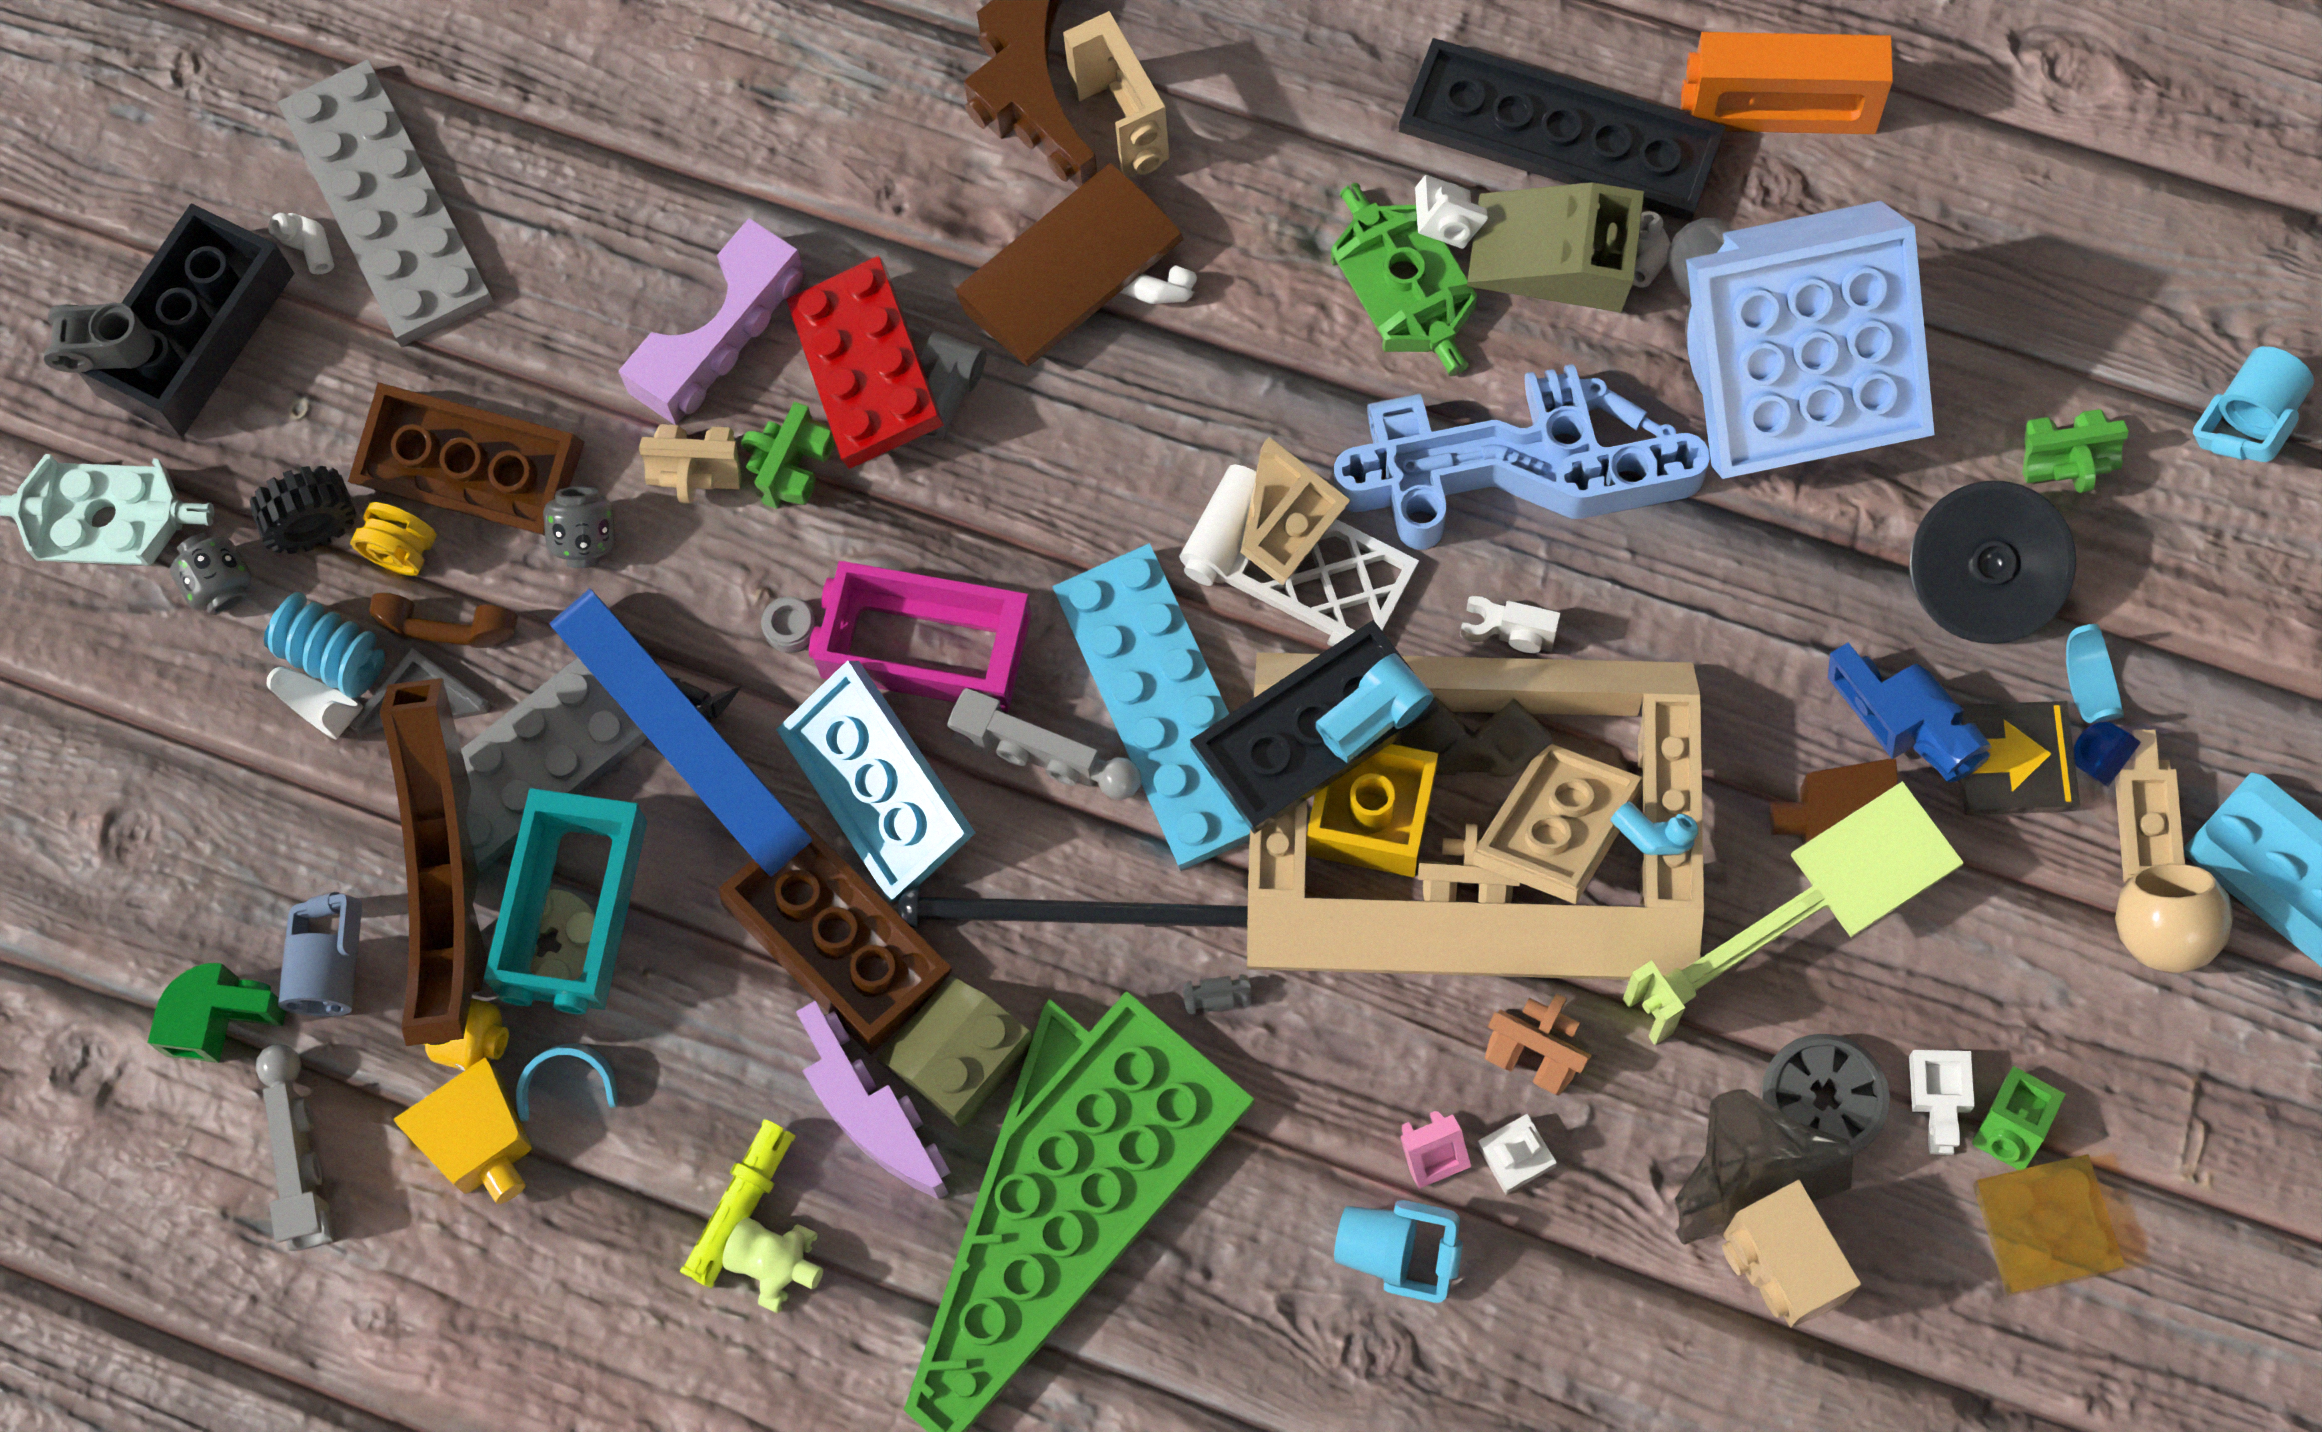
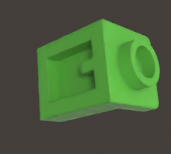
[1972,1066,2066,1171]

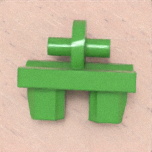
[741,401,836,509]
[2022,409,2129,493]

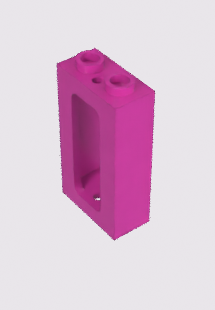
[809,560,1032,712]

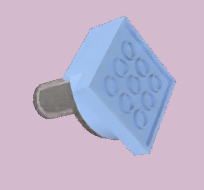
[1666,201,1935,479]

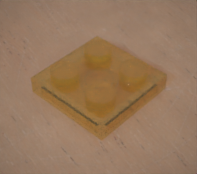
[1972,1154,2125,1297]

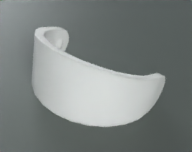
[267,666,363,740]

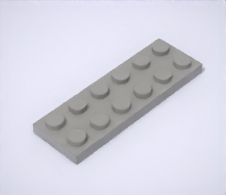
[277,59,494,347]

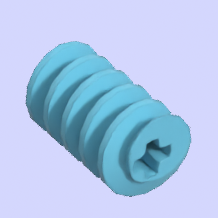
[263,592,385,698]

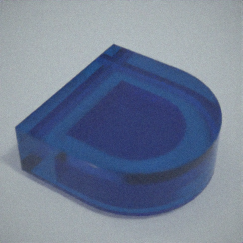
[2072,722,2141,787]

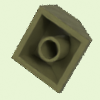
[876,975,1032,1131]

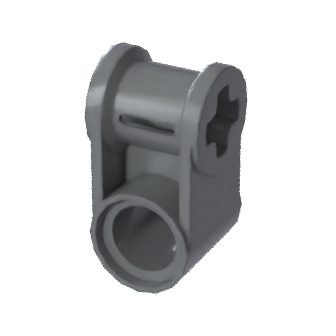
[43,302,155,373]

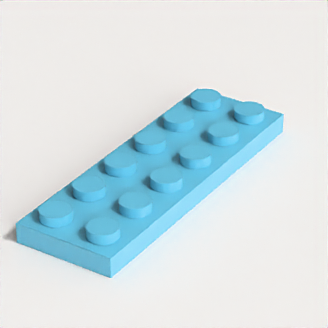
[1052,543,1250,871]

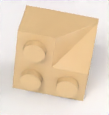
[1722,1180,1861,1328]

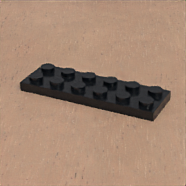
[1399,38,1726,222]

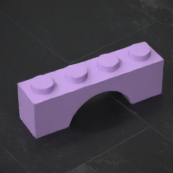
[619,218,805,425]

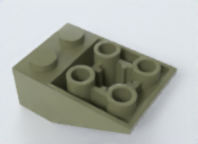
[1467,182,1644,313]

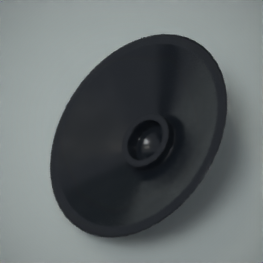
[1909,481,2076,644]

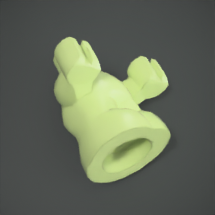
[722,1217,823,1313]

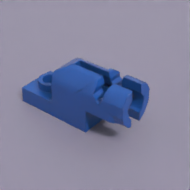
[1827,642,1992,783]

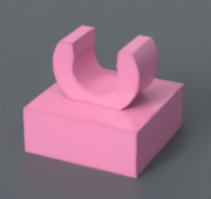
[1400,1111,1471,1189]

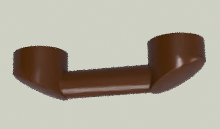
[369,593,518,648]

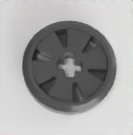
[1759,1034,1890,1162]

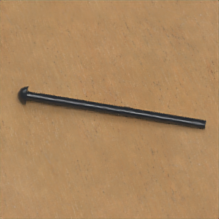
[898,886,1248,929]

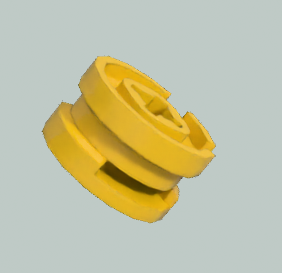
[350,502,437,576]

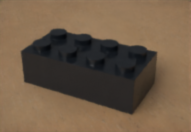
[78,203,295,439]

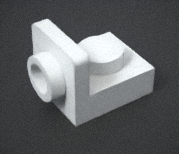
[1415,175,1488,249]

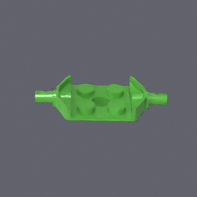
[1331,183,1477,377]

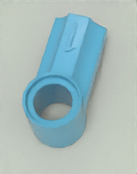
[1316,653,1434,763]

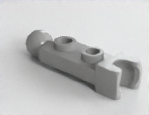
[947,688,1141,800]
[256,1044,334,1251]

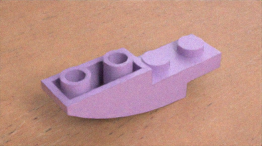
[796,1001,951,1199]

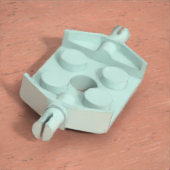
[0,454,214,566]

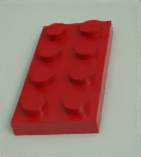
[786,255,944,469]

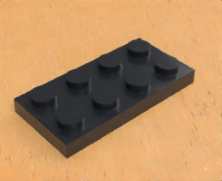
[1190,620,1439,834]

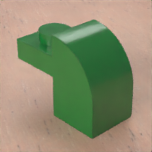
[147,963,286,1063]

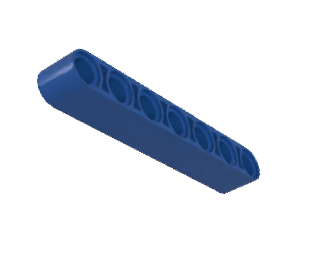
[549,588,813,877]

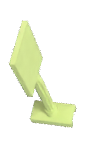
[1622,781,1964,1045]

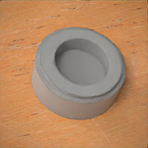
[761,596,817,653]

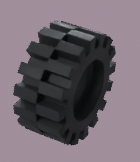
[250,466,356,554]

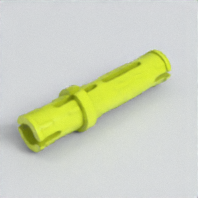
[679,1119,796,1289]

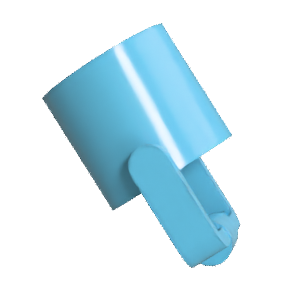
[2193,346,2314,462]

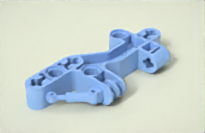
[1334,364,1710,550]

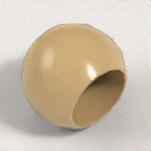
[2115,863,2233,974]

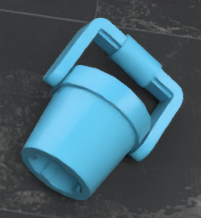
[1334,1200,1463,1303]

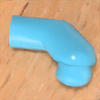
[1610,801,1698,855]

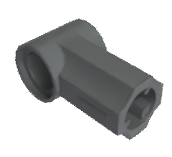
[921,330,987,440]

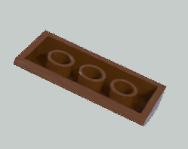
[954,163,1184,367]
[348,382,585,536]
[719,818,952,1055]

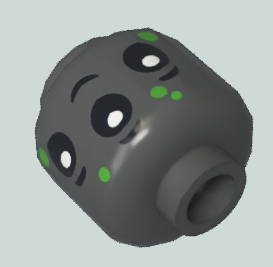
[543,486,616,568]
[170,533,251,615]

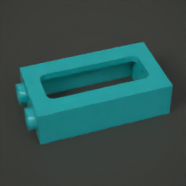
[484,788,648,1015]

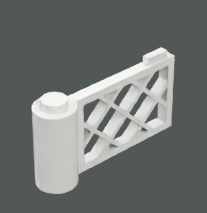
[1179,465,1419,646]

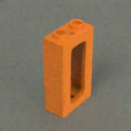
[1681,32,1893,134]

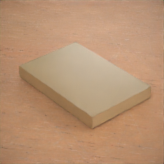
[1473,741,1643,904]

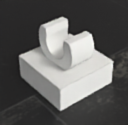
[1477,1114,1557,1195]

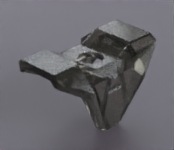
[1674,1089,1853,1245]

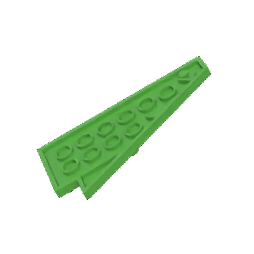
[904,991,1255,1432]

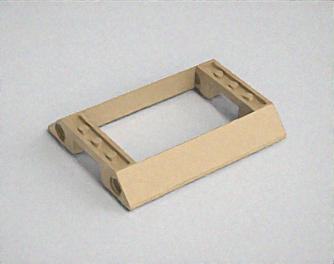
[1247,652,1704,980]

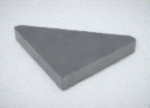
[349,648,492,735]

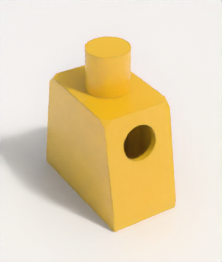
[394,1057,532,1204]

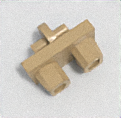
[639,424,742,504]
[1418,823,1520,903]

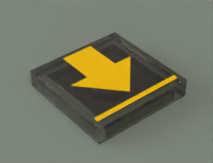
[1960,701,2080,815]

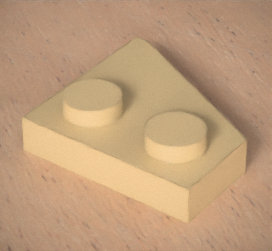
[1240,437,1350,585]

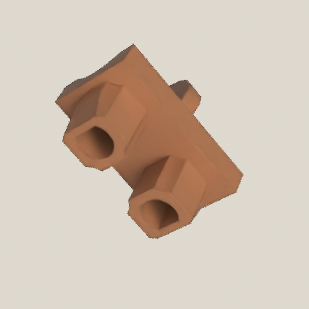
[1485,993,1592,1096]

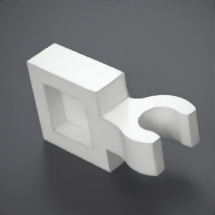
[1460,596,1560,653]
[1909,1050,1974,1155]

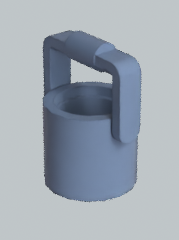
[278,892,362,1017]

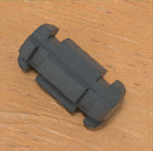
[1183,974,1252,1014]

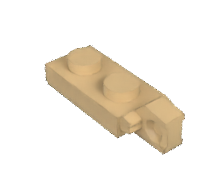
[2115,730,2185,883]

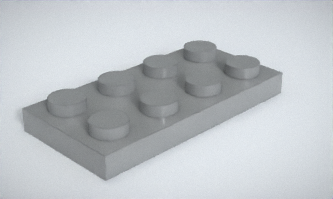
[461,657,648,874]

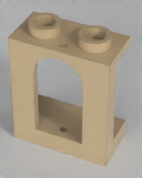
[1063,11,1169,178]

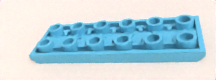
[2184,772,2322,967]

